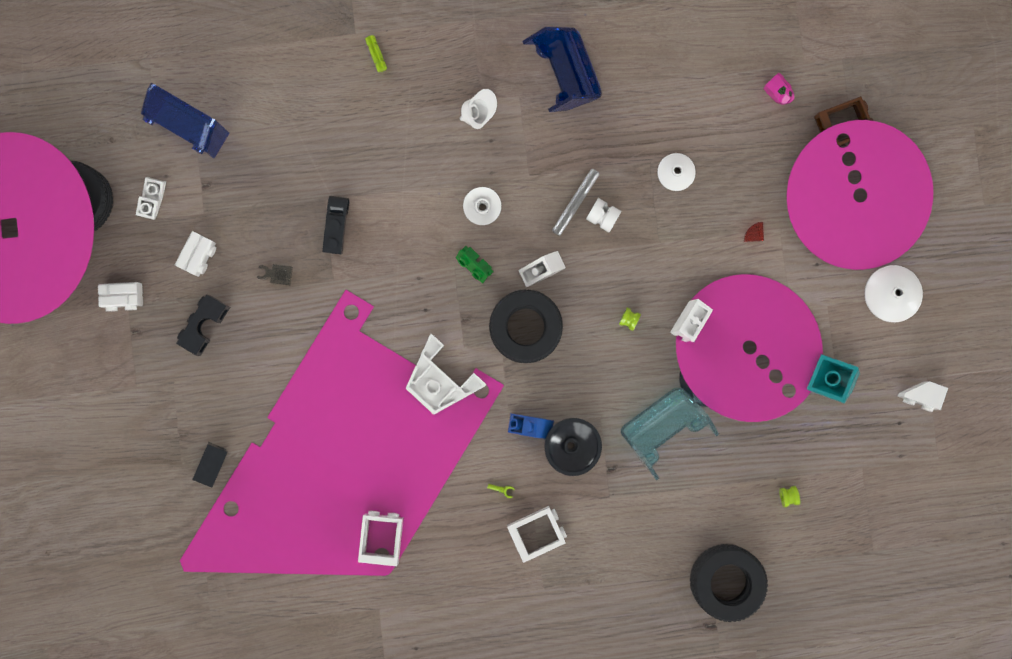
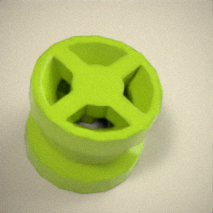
[619,307,641,331]
[779,486,800,508]

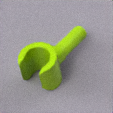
[487,484,515,498]

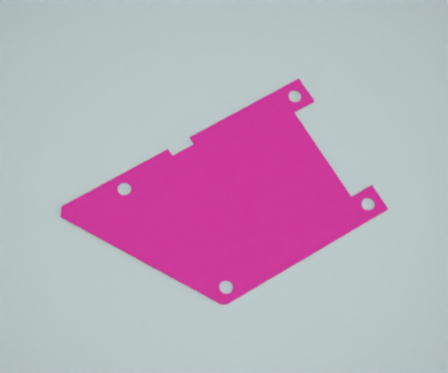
[180,290,504,576]

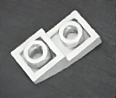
[136,177,166,220]

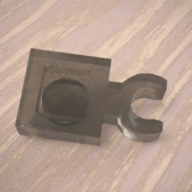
[257,264,293,286]

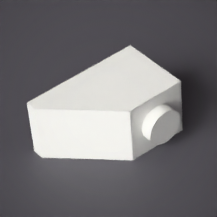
[518,251,566,287]

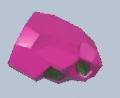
[763,73,794,105]

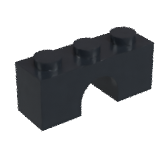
[176,294,231,356]

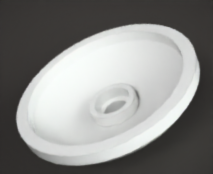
[864,265,923,322]

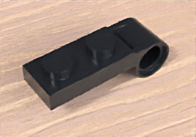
[322,196,350,255]

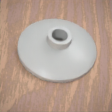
[657,153,696,191]
[463,187,501,225]

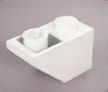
[898,381,948,412]

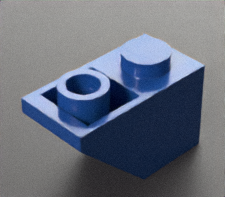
[508,413,554,439]

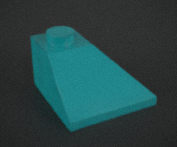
[807,354,860,404]

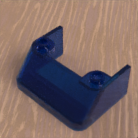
[523,27,602,112]
[141,83,229,158]

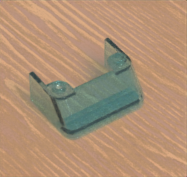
[621,388,719,481]

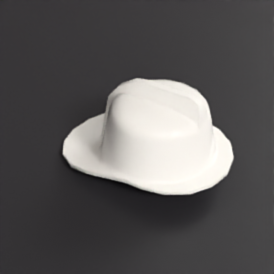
[459,89,497,129]

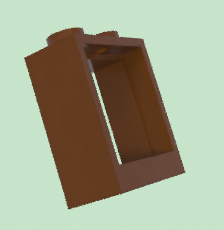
[814,96,874,147]

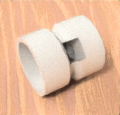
[586,198,621,232]

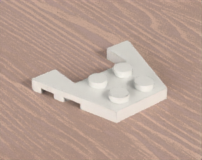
[406,334,487,414]

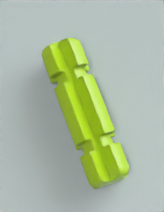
[365,35,387,72]

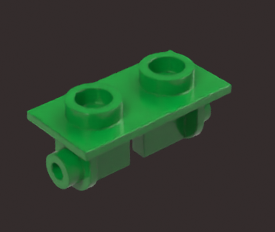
[455,246,494,283]

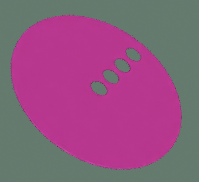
[787,120,933,270]
[676,274,823,422]

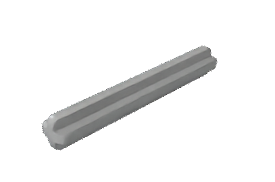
[552,169,599,236]

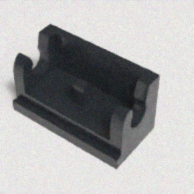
[192,442,228,488]

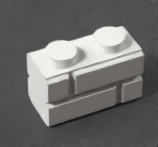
[175,231,216,277]
[98,282,143,311]

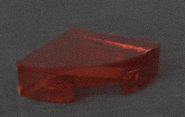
[744,222,764,242]

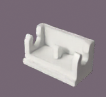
[670,299,713,342]

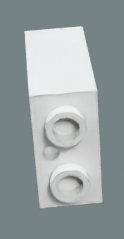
[507,506,567,563]
[358,511,404,566]

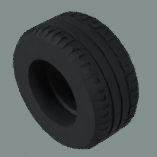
[70,160,113,231]
[489,289,563,363]
[690,544,768,622]

